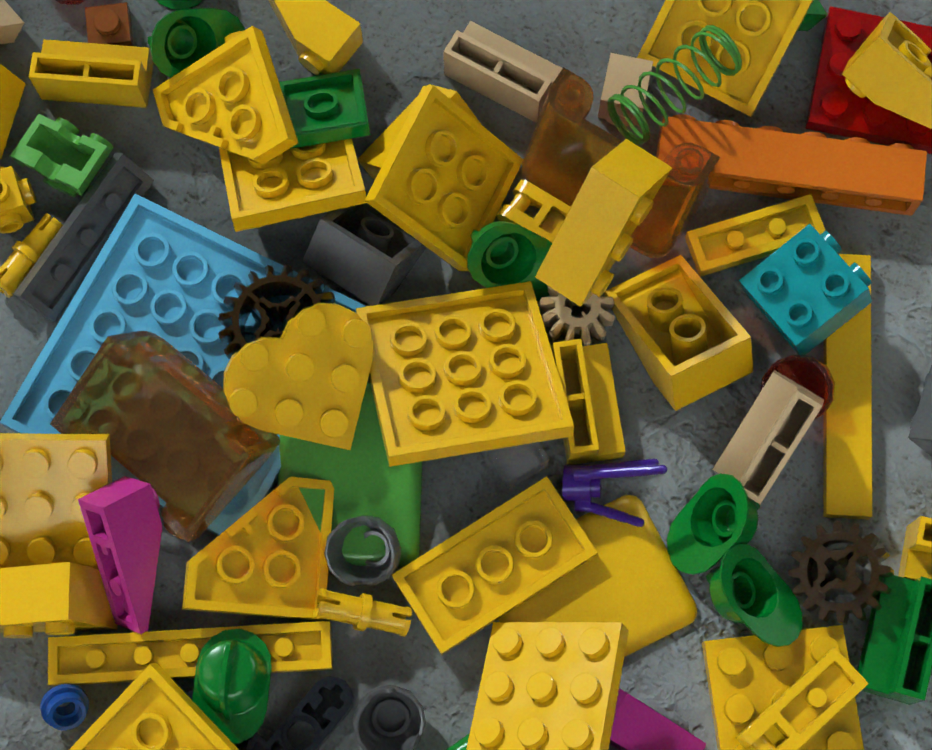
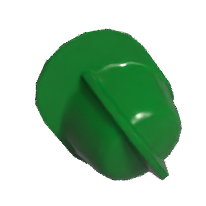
[148,8,245,78]
[468,221,552,301]
[667,473,760,575]
[706,544,802,647]
[192,629,272,744]

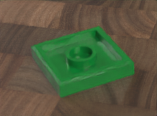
[279,69,370,149]

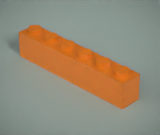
[656,114,927,216]

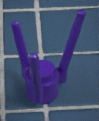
[562,459,667,527]

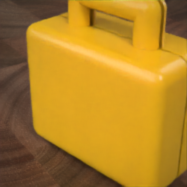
[498,495,698,657]

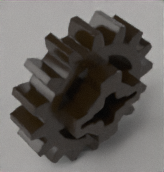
[788,521,894,625]

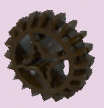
[218,264,336,359]

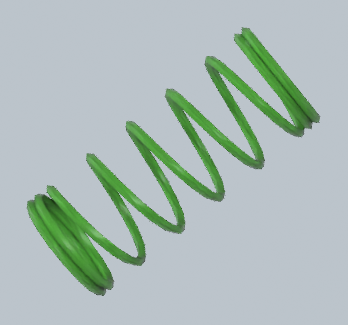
[607,25,742,145]

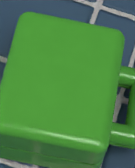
[278,383,423,567]

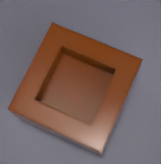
[85,2,134,46]

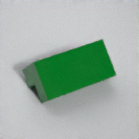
[857,575,932,705]

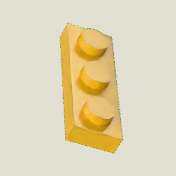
[685,194,825,277]

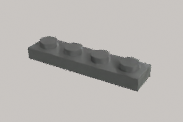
[14,152,154,322]

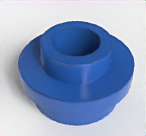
[40,684,89,731]

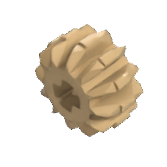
[539,286,615,346]

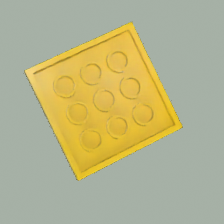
[356,281,574,467]

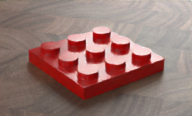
[805,6,932,154]

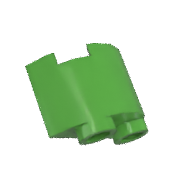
[10,113,114,197]

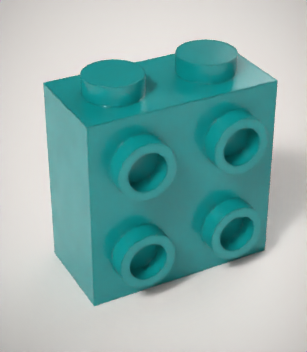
[739,224,872,358]

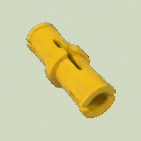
[0,213,63,298]
[313,588,412,637]

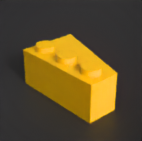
[535,139,673,307]
[0,562,118,638]

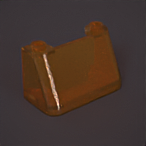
[522,67,720,258]
[50,331,280,542]

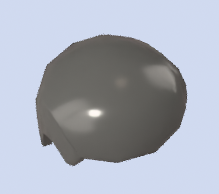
[324,516,401,587]
[353,685,426,750]

